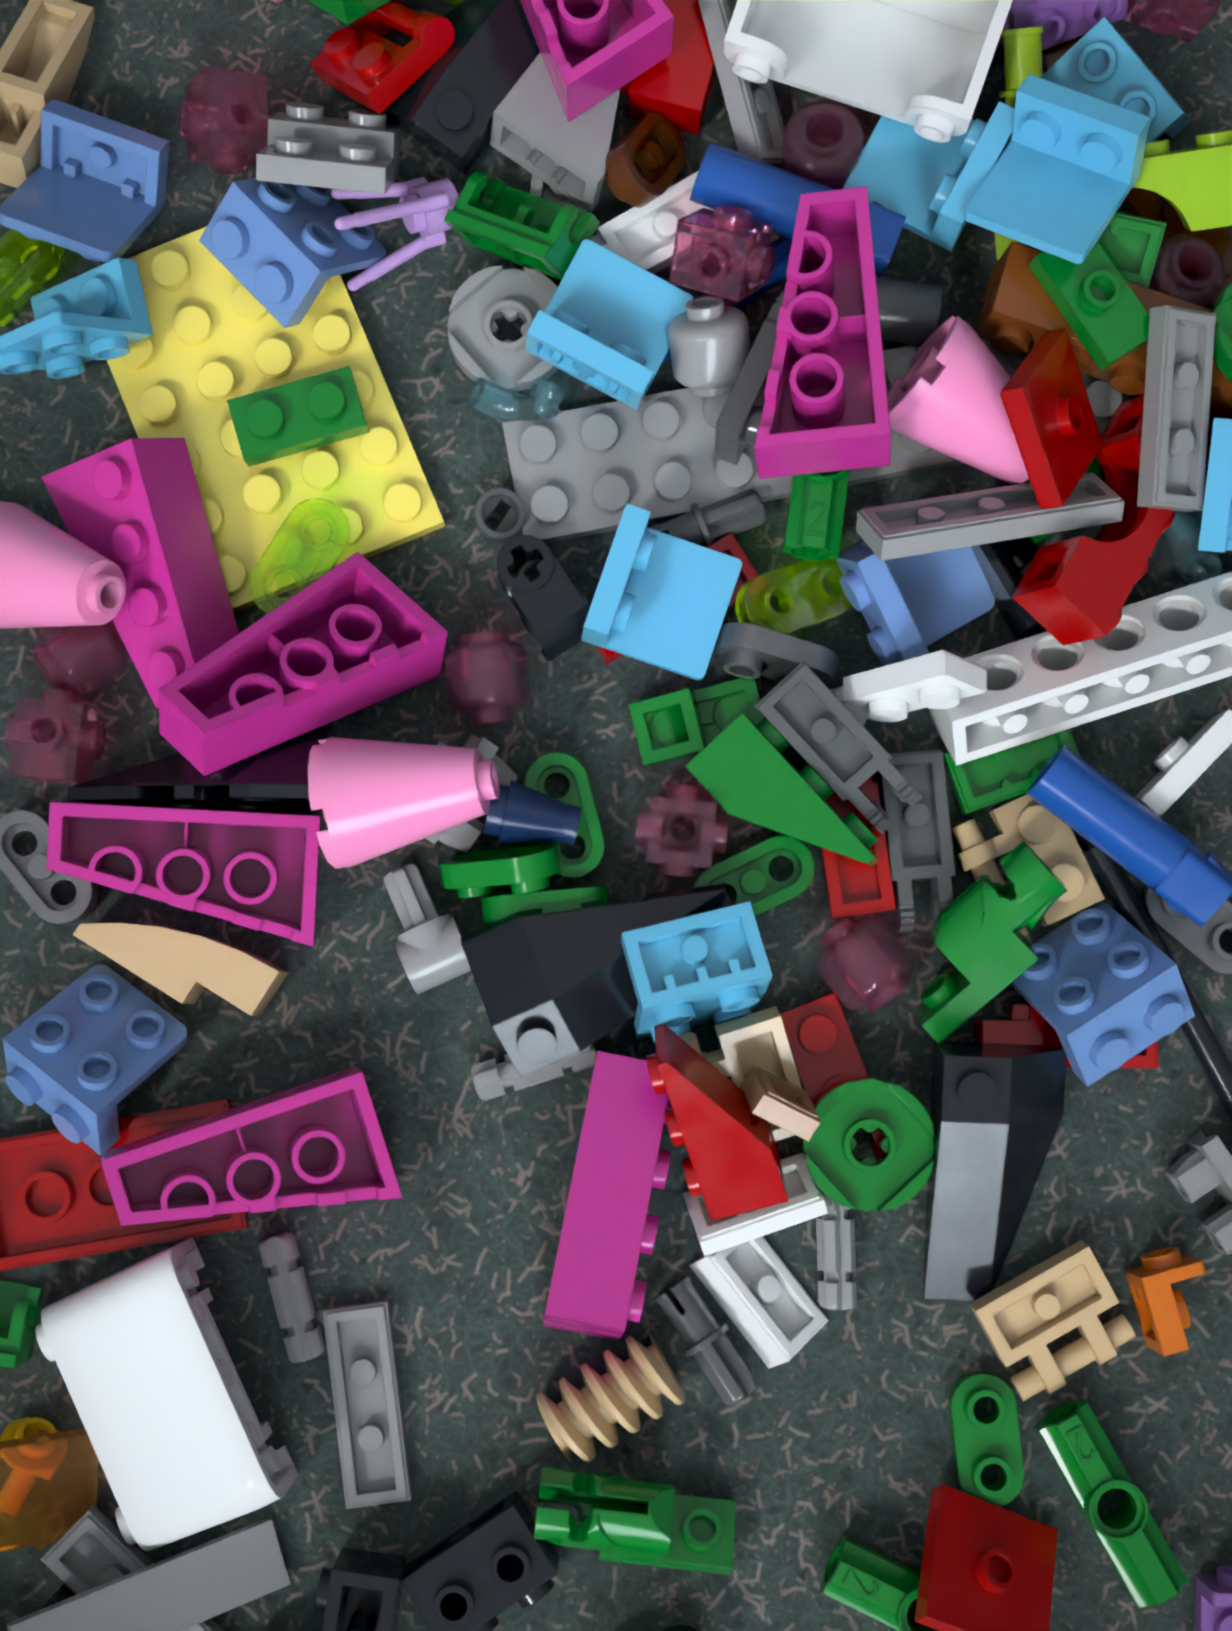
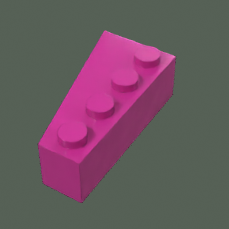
[520,0,674,122]
[754,186,891,479]
[41,438,239,708]
[158,552,448,776]
[46,801,320,947]
[543,1051,671,1341]
[100,1067,402,1226]

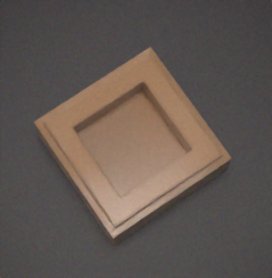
[741,1067,821,1142]

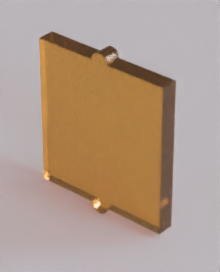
[0,1428,98,1552]

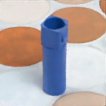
[690,141,906,276]
[1026,745,1232,927]

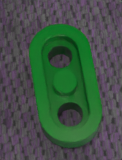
[525,752,605,879]
[693,836,814,917]
[438,843,560,898]
[481,887,610,925]
[948,1371,1024,1507]

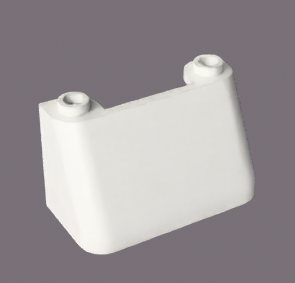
[724,0,1013,143]
[35,1238,299,1552]

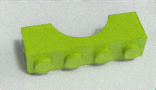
[993,129,1232,260]

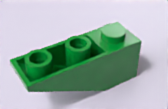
[685,713,880,867]

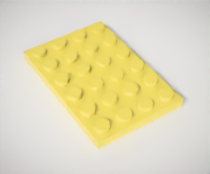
[107,226,446,613]

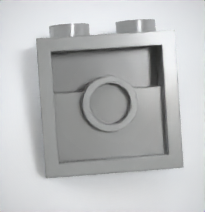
[256,103,401,194]

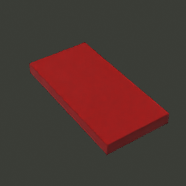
[0,1099,250,1271]

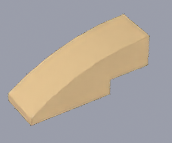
[0,0,95,188]
[73,923,289,1016]

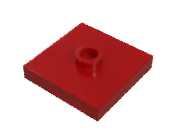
[1000,328,1103,509]
[914,1484,1058,1631]

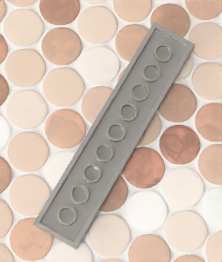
[502,339,1131,544]

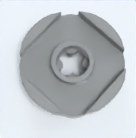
[447,265,558,395]

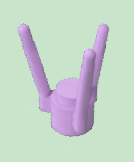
[331,177,459,291]

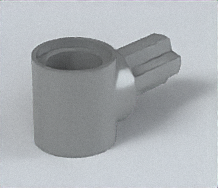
[383,864,471,994]

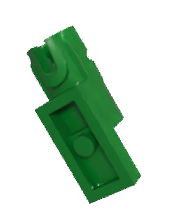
[916,841,1067,1044]
[534,1467,737,1575]

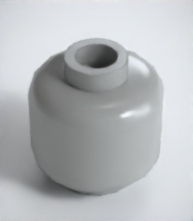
[667,296,751,397]

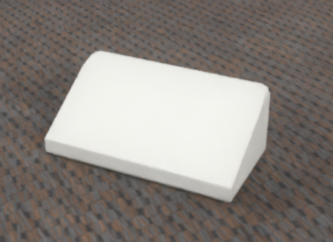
[689,1236,829,1368]

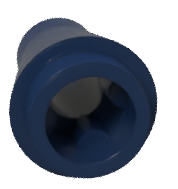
[483,780,581,845]

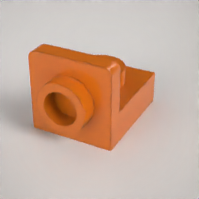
[1125,1247,1206,1357]

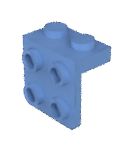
[0,99,170,263]
[199,178,387,328]
[836,539,995,666]
[1010,902,1195,1087]
[2,964,187,1156]

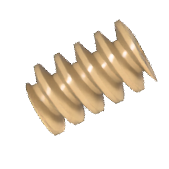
[536,1333,686,1464]

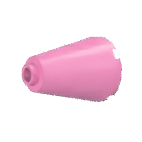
[887,315,1030,485]
[0,501,126,629]
[308,737,500,869]

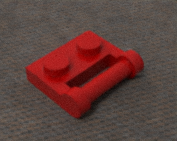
[309,0,455,115]

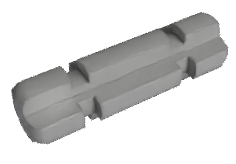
[471,1044,597,1101]
[816,1190,857,1310]
[259,1232,325,1363]

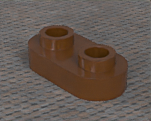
[605,112,686,208]

